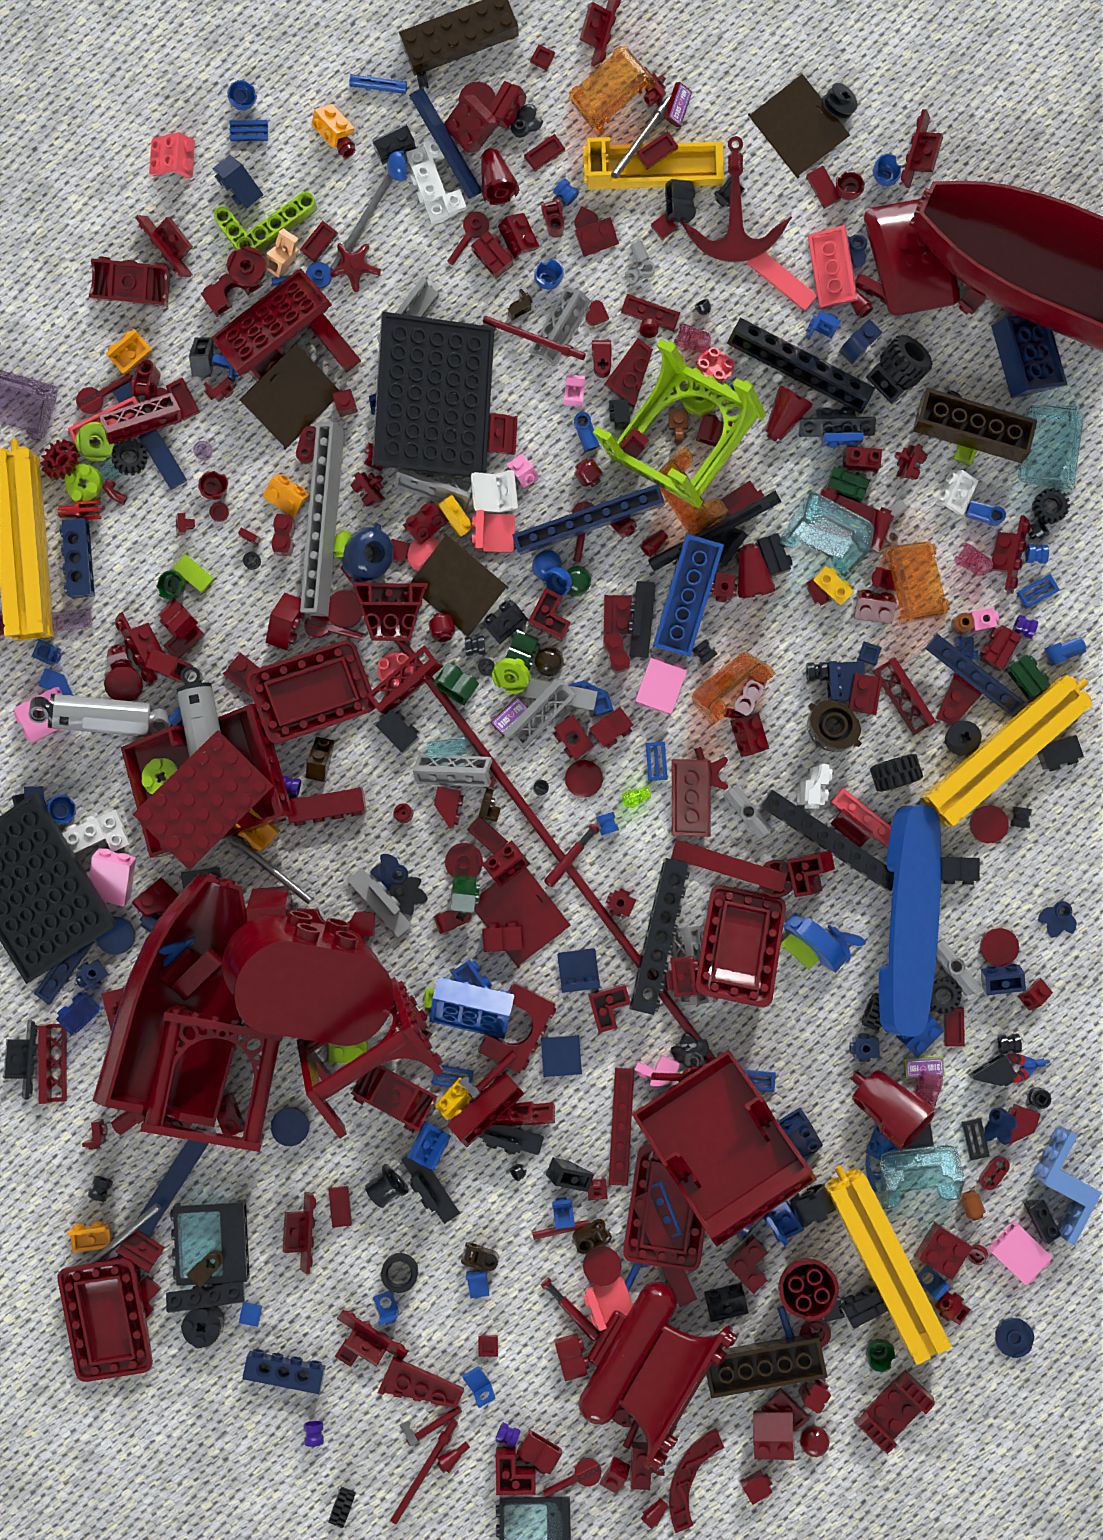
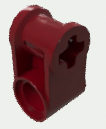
[540,198,564,238]
[592,340,612,378]
[131,359,161,398]
[433,910,472,934]

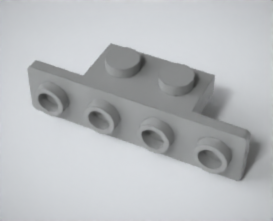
[348,868,412,937]

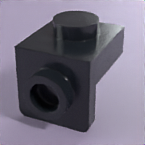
[714,176,746,207]

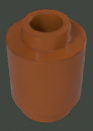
[951,613,974,634]
[960,1190,986,1221]

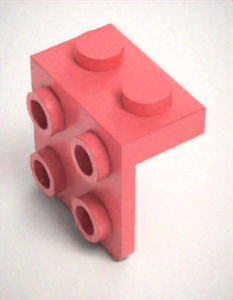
[149,132,195,178]
[472,510,515,553]
[584,1276,633,1331]

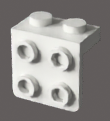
[471,470,518,513]

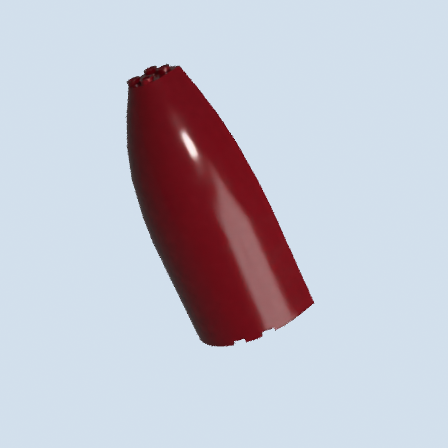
[909,181,1103,352]
[92,872,247,1127]

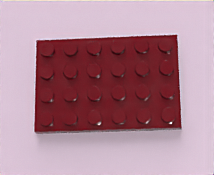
[211,268,332,377]
[132,730,274,870]

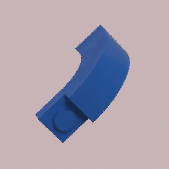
[783,913,848,973]

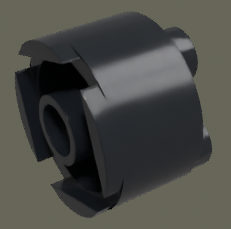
[789,1184,836,1227]
[181,1306,225,1349]

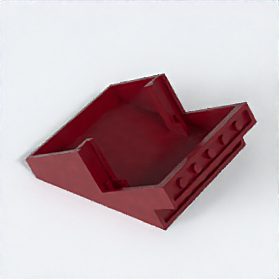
[121,704,293,858]
[632,1050,817,1247]

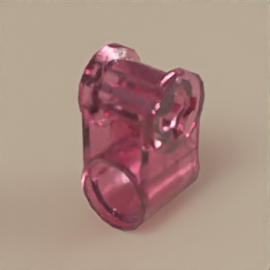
[673,324,711,353]
[954,543,993,576]
[915,1071,943,1108]

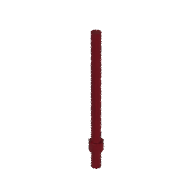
[483,316,586,360]
[390,1419,458,1524]

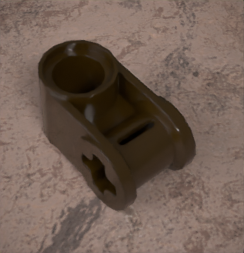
[572,1219,612,1254]
[461,1242,499,1271]
[186,1250,224,1289]

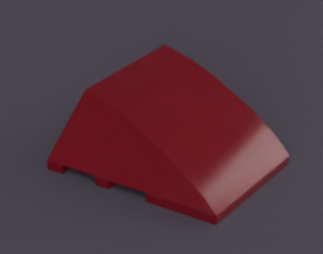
[352,582,428,641]

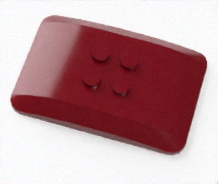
[864,199,960,316]
[246,640,375,744]
[695,885,786,1008]
[623,1144,705,1271]
[57,1258,153,1382]

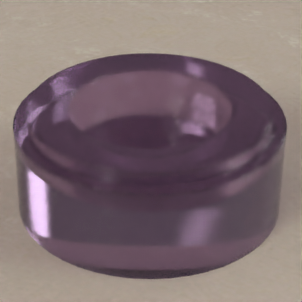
[193,441,213,461]

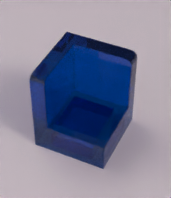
[954,636,978,660]

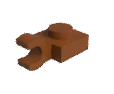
[669,409,688,443]

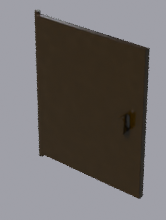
[748,74,850,179]
[239,343,342,450]
[410,533,509,637]

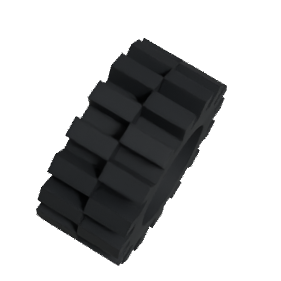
[112,438,147,476]
[1032,488,1070,524]
[930,978,962,1015]
[862,993,882,1031]
[328,1486,356,1528]

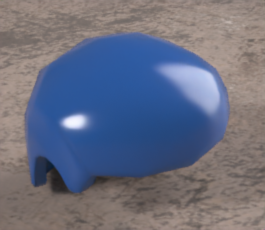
[227,80,257,111]
[387,151,407,181]
[872,153,901,186]
[534,259,564,290]
[532,550,562,580]
[542,567,572,596]
[46,795,76,825]

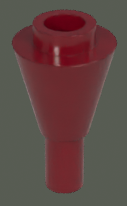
[436,1441,470,1473]

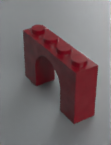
[478,981,557,1074]

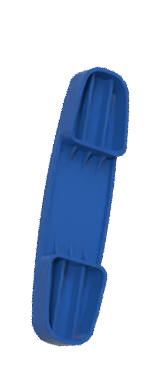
[879,805,941,1037]

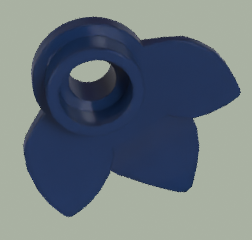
[848,234,867,268]
[370,854,409,891]
[1038,901,1077,938]
[985,1108,1017,1145]

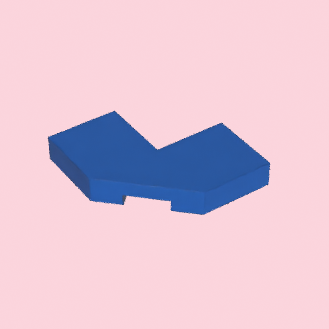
[38,668,74,696]
[568,680,614,717]

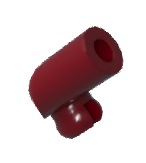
[103,479,128,505]
[722,708,746,719]

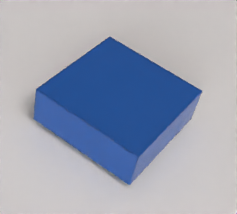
[239,1302,262,1327]

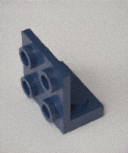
[827,661,865,701]
[557,948,601,993]
[777,1108,823,1158]

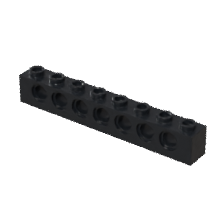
[727,317,875,414]
[759,790,894,891]
[629,858,690,1015]

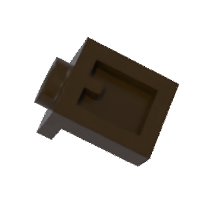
[507,289,533,321]
[478,788,501,822]

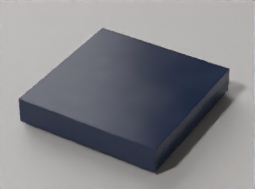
[541,1035,582,1077]

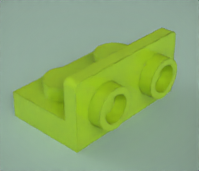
[327,1040,368,1063]

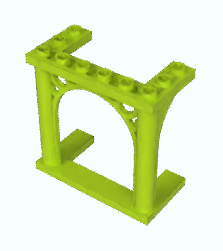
[593,339,766,508]

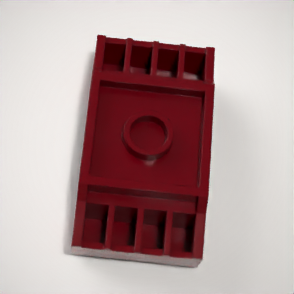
[854,1369,935,1454]

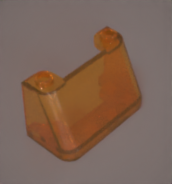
[568,46,656,136]
[658,446,728,535]
[883,541,950,626]
[691,652,776,726]

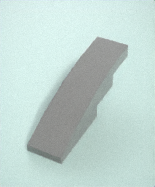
[519,679,598,711]

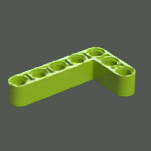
[214,192,317,252]

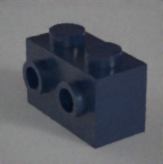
[981,963,1026,996]

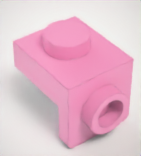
[563,375,585,407]
[507,454,539,488]

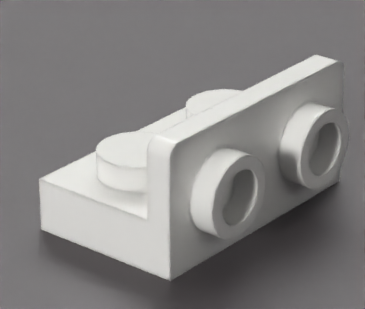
[936,470,979,515]

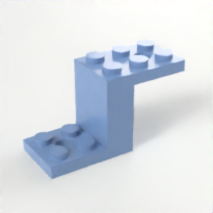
[1033,1126,1102,1245]

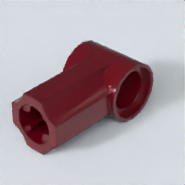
[111,1110,147,1136]

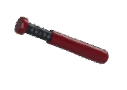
[544,824,599,887]
[541,1278,600,1341]

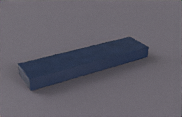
[34,940,95,1005]

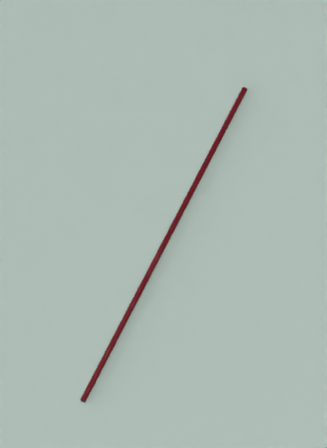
[340,565,716,1063]

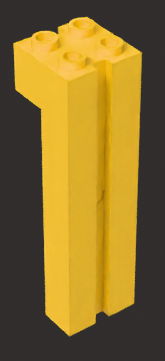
[583,137,724,190]

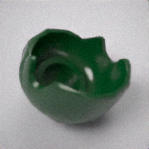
[567,566,592,597]
[156,570,185,600]
[866,1339,896,1372]

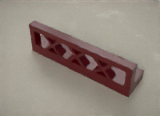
[308,314,361,373]
[99,393,182,445]
[367,646,444,715]
[873,657,936,735]
[38,1023,67,1104]

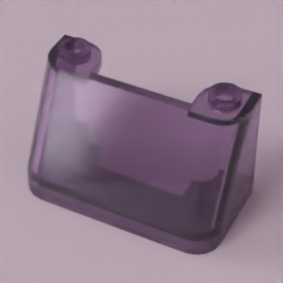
[0,370,59,440]

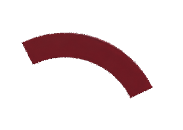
[669,1428,724,1533]

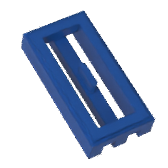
[229,120,268,141]
[1016,574,1060,609]
[645,742,668,781]
[432,1065,474,1087]
[744,1070,776,1092]

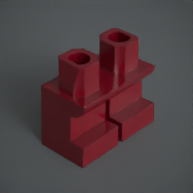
[842,446,882,473]

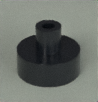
[1029,520,1050,540]

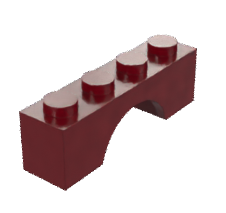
[297,908,376,940]

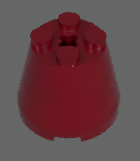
[778,1258,839,1321]

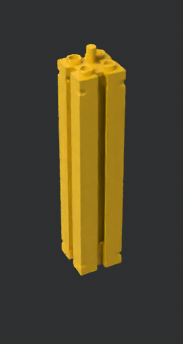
[0,439,54,641]
[920,675,1093,827]
[825,1165,952,1365]

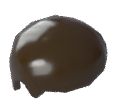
[534,646,564,677]

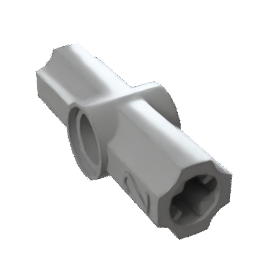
[723,784,772,839]
[936,939,980,996]

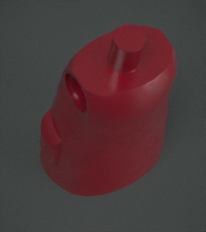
[851,1070,937,1151]

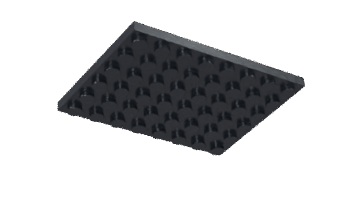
[372,311,495,477]
[0,793,118,984]

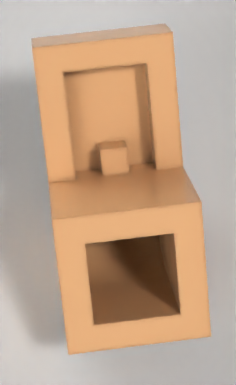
[265,228,299,278]

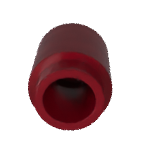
[806,578,830,606]

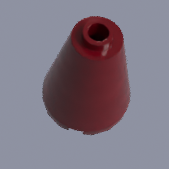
[481,148,520,205]
[765,386,813,442]
[737,543,776,598]

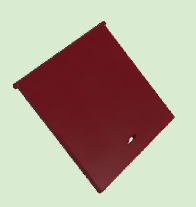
[474,867,571,968]

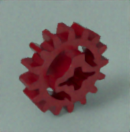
[40,439,81,480]

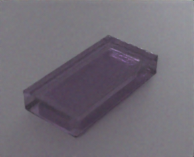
[52,609,93,632]

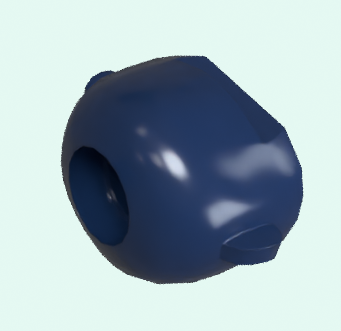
[342,522,394,582]

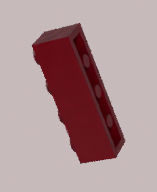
[288,787,367,826]
[447,1072,524,1147]

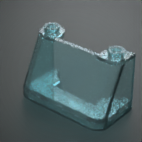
[1018,405,1083,489]
[780,492,874,577]
[880,1145,965,1209]

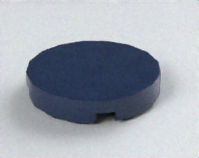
[96,916,136,955]
[271,1107,310,1146]
[995,1317,1035,1358]

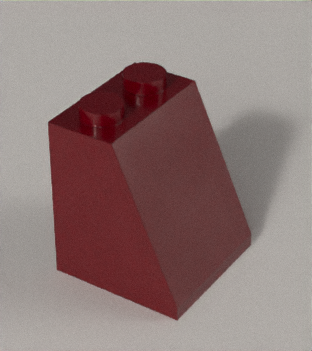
[246,886,293,922]

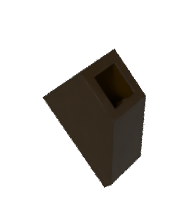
[306,737,335,782]

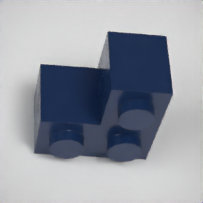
[212,155,264,209]

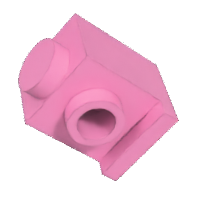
[969,608,999,632]

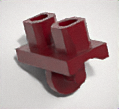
[633,67,666,106]
[894,444,928,480]
[350,472,385,507]

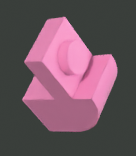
[634,1054,680,1087]

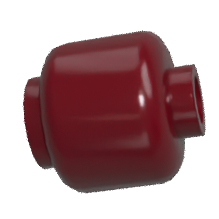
[574,458,602,487]
[428,612,455,642]

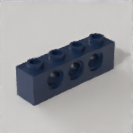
[59,518,95,599]
[242,1349,326,1394]

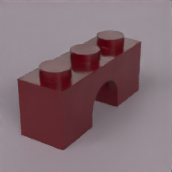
[200,262,263,317]

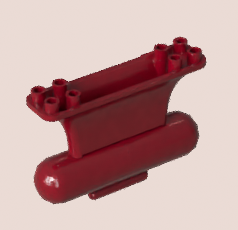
[578,1282,738,1471]

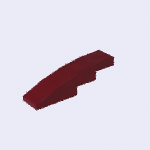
[492,1101,555,1126]

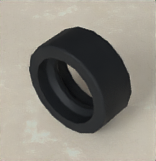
[381,1253,419,1293]

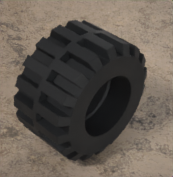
[880,335,933,387]
[870,754,924,792]

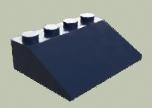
[991,316,1068,398]

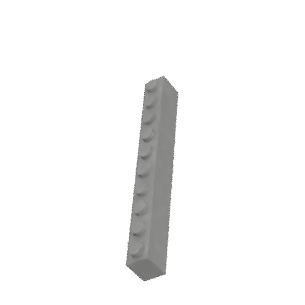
[300,422,345,616]

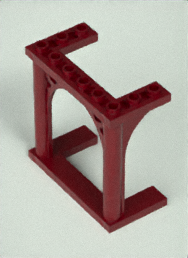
[296,976,443,1139]
[140,1004,284,1152]

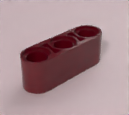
[171,948,223,1001]

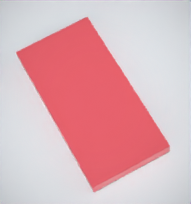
[808,225,858,310]

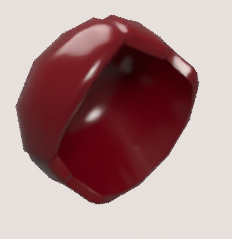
[836,171,865,201]
[198,471,229,500]
[800,1425,830,1458]

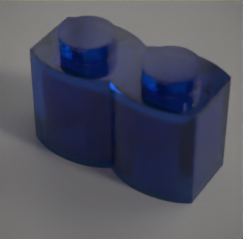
[56,992,103,1036]

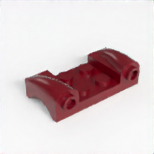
[89,256,171,307]
[808,487,894,552]
[351,1065,438,1133]

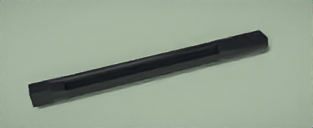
[648,490,782,571]

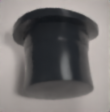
[365,1164,409,1208]

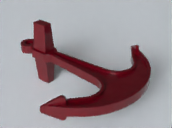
[680,136,793,262]

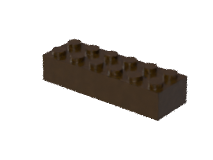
[399,0,519,76]
[912,388,1038,464]
[706,1332,828,1399]

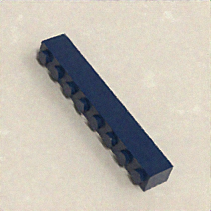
[512,484,665,555]

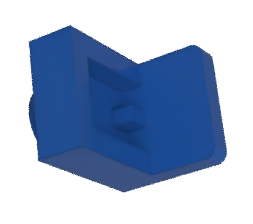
[212,353,239,382]
[552,1197,575,1230]

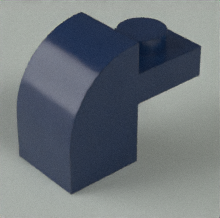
[839,319,883,364]

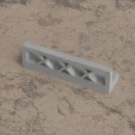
[377,277,439,342]
[529,287,591,366]
[394,469,472,512]
[504,679,577,749]
[413,754,492,787]
[672,926,709,1006]

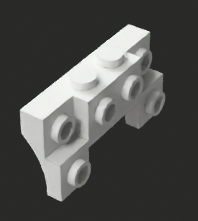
[406,139,467,225]
[797,764,832,809]
[62,810,131,855]

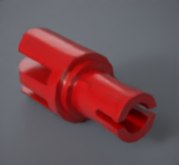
[58,500,102,520]

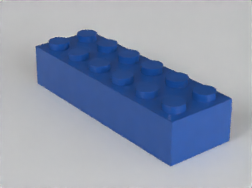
[653,533,724,657]

